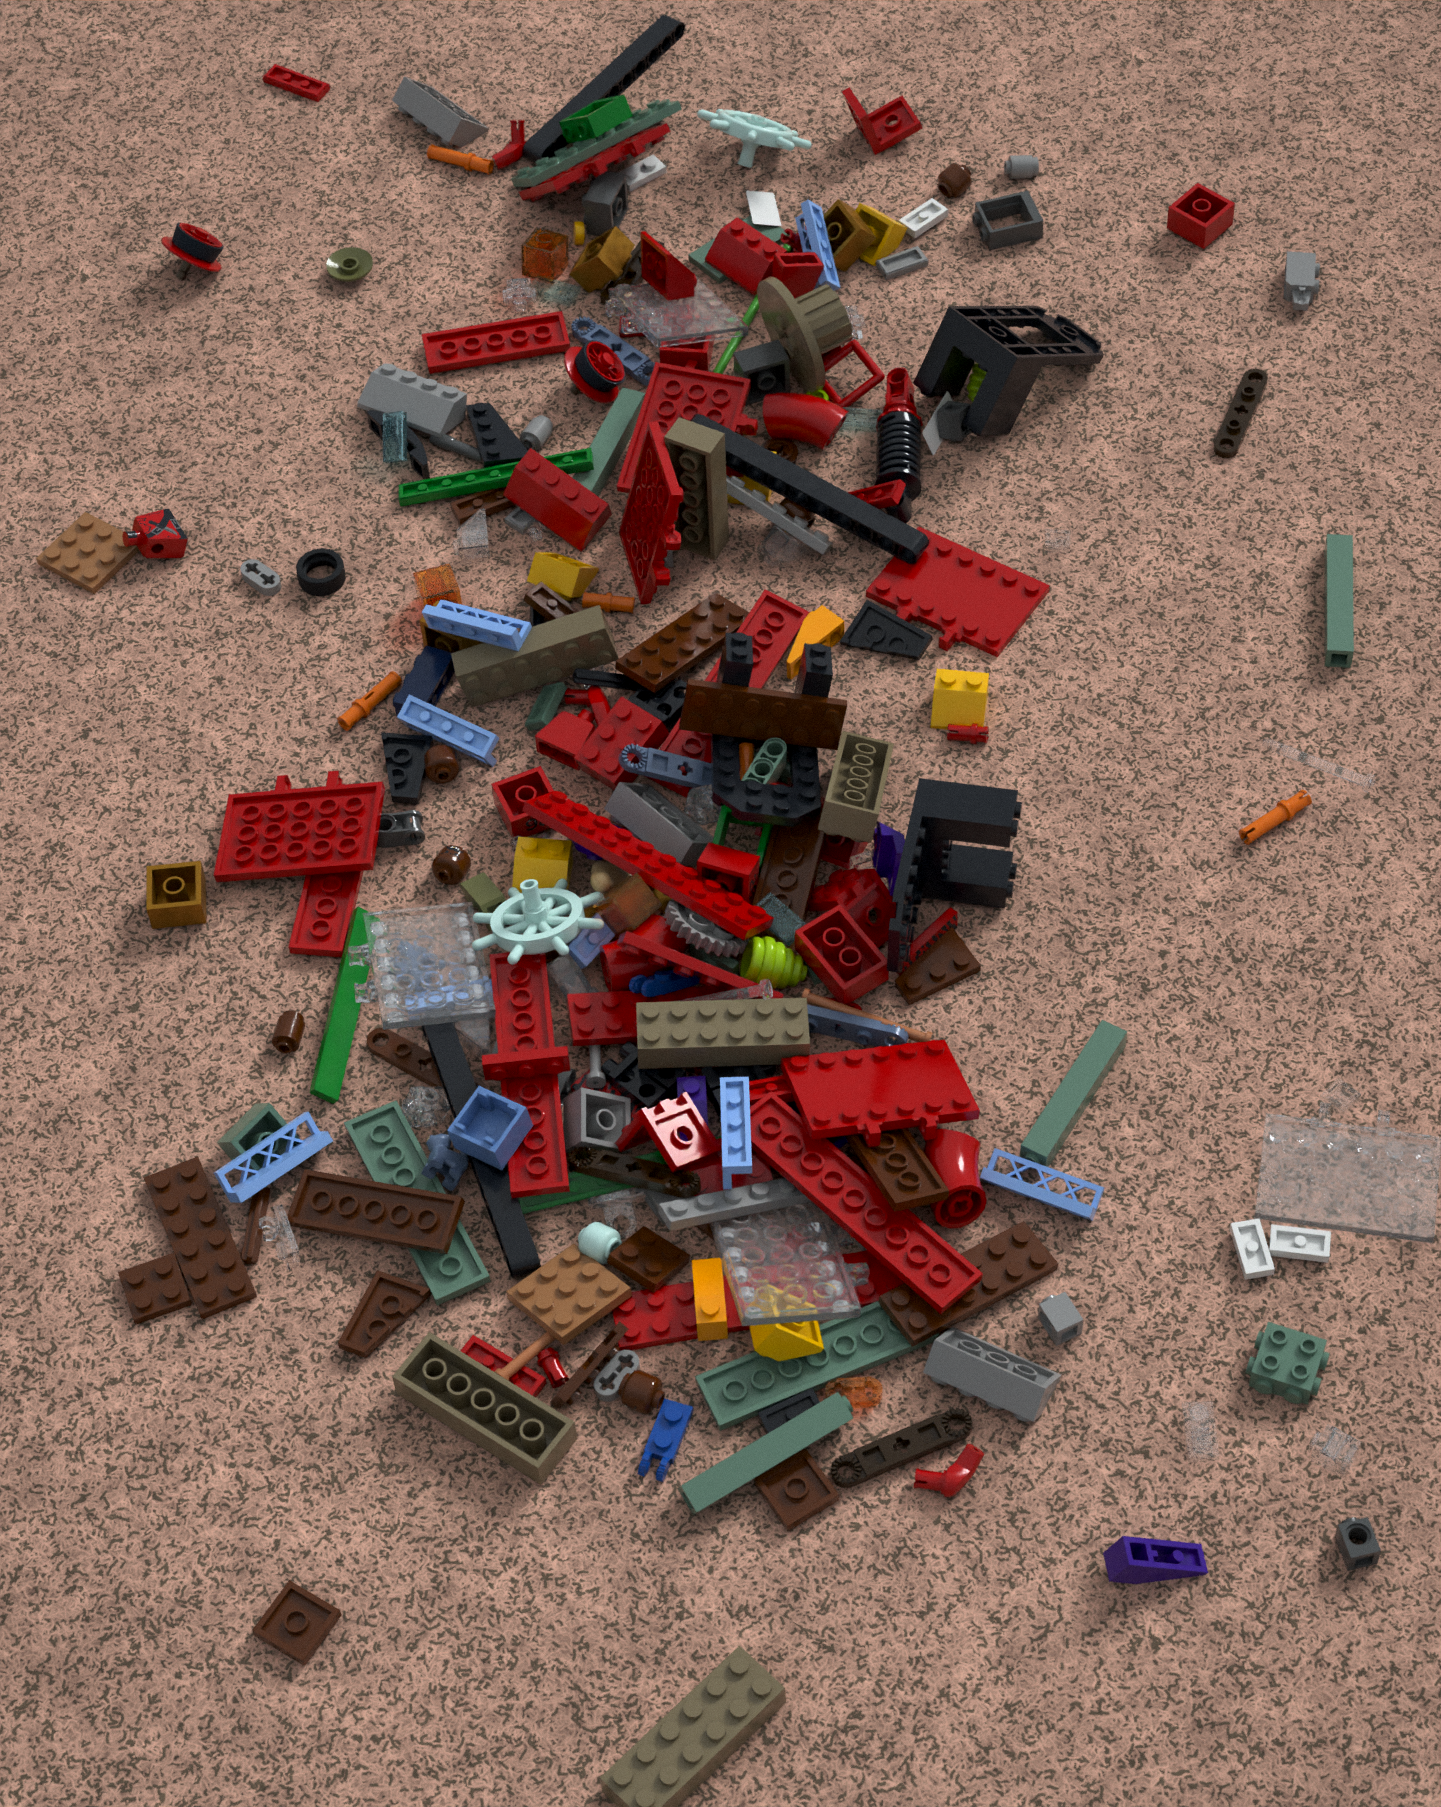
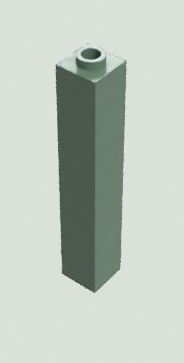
[573,387,645,497]
[1324,534,1354,668]
[1020,1020,1127,1169]
[677,1392,853,1515]

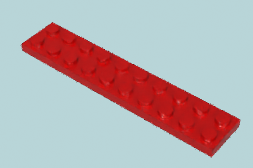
[645,589,810,800]
[522,791,774,940]
[489,952,570,1198]
[750,1091,983,1314]
[612,1250,904,1351]

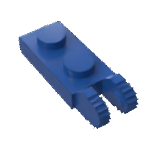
[629,969,700,997]
[638,1398,693,1482]

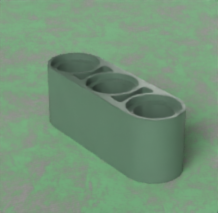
[741,738,787,784]

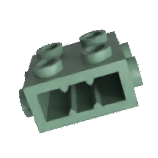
[1246,1322,1330,1405]

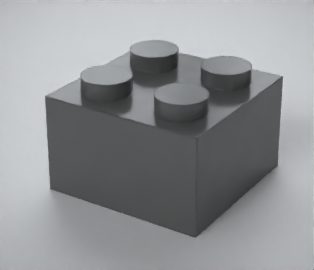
[582,171,628,236]
[733,339,790,406]

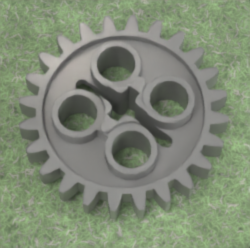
[664,899,751,957]

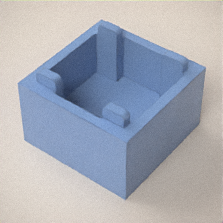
[447,1086,533,1170]

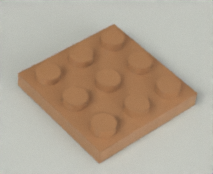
[36,512,140,594]
[506,1244,632,1345]

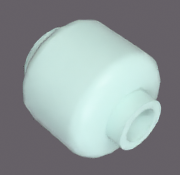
[578,1222,622,1265]

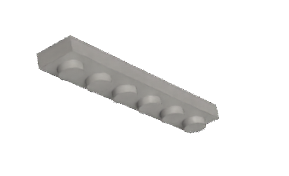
[726,475,833,555]
[658,1178,812,1231]

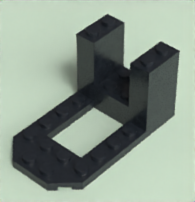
[913,305,1104,437]
[710,632,833,827]
[887,778,1022,973]

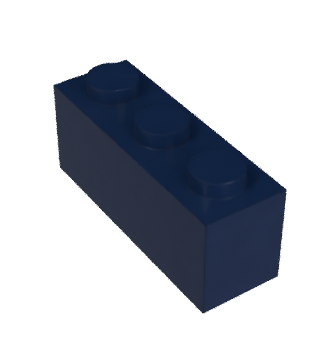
[393,646,455,716]

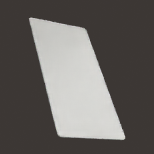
[746,191,781,226]
[922,391,953,456]

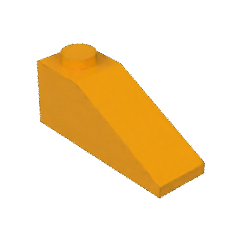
[787,605,845,680]
[692,1258,728,1341]

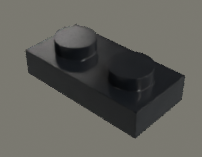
[757,1388,820,1434]

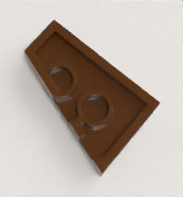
[895,927,981,1005]
[338,1270,431,1358]
[550,1321,629,1410]

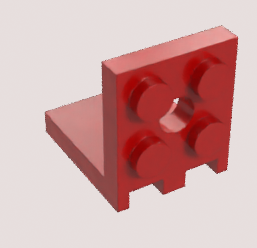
[842,87,923,155]
[808,868,896,948]
[615,1092,722,1173]

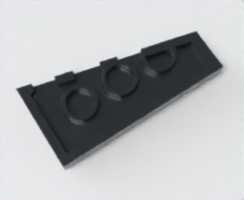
[466,403,528,468]

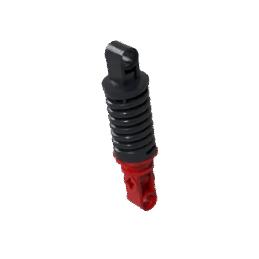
[874,367,923,523]

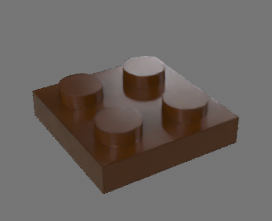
[607,1226,690,1293]
[118,1253,192,1325]
[754,1448,839,1531]
[252,1580,342,1666]

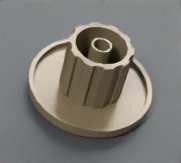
[757,277,853,393]

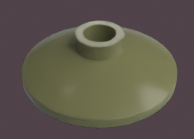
[326,247,373,282]

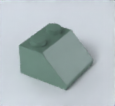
[217,1103,300,1175]

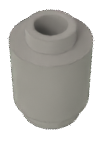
[1004,155,1039,179]
[520,415,553,451]

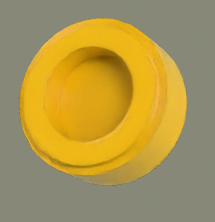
[573,221,585,245]

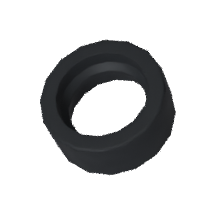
[296,548,346,596]

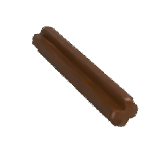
[241,1187,271,1265]

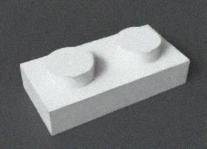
[618,155,667,192]
[899,198,948,238]
[1230,1219,1275,1280]
[1269,1224,1331,1263]

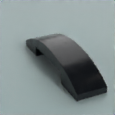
[367,410,430,480]

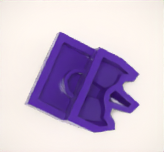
[871,821,905,896]

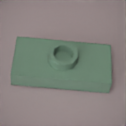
[524,682,567,731]
[689,943,740,976]

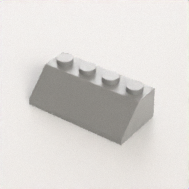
[392,77,489,147]
[357,363,467,438]
[604,782,714,868]
[923,1327,1061,1422]

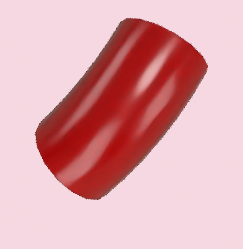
[763,392,849,451]
[600,914,689,992]
[924,1129,987,1229]

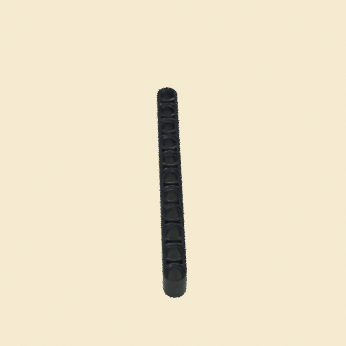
[522,15,685,163]
[690,414,929,564]
[419,1007,541,1279]

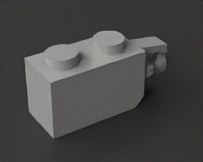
[1284,251,1320,311]

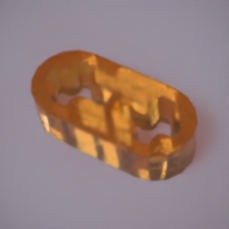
[825,1377,883,1408]

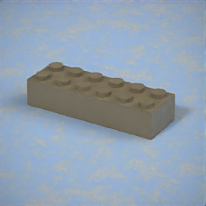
[664,417,729,560]
[451,605,619,707]
[818,731,894,843]
[636,998,810,1069]
[392,1332,577,1485]
[600,1645,786,1807]

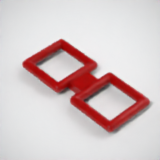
[821,340,885,409]

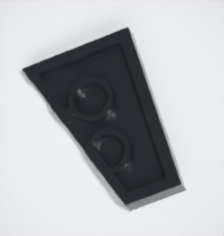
[839,600,933,660]
[381,732,433,804]

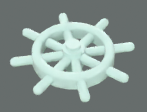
[697,109,812,168]
[472,878,604,965]

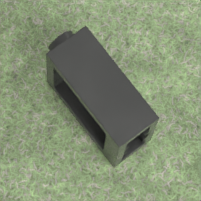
[972,191,1044,250]

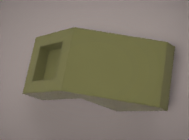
[459,872,506,931]

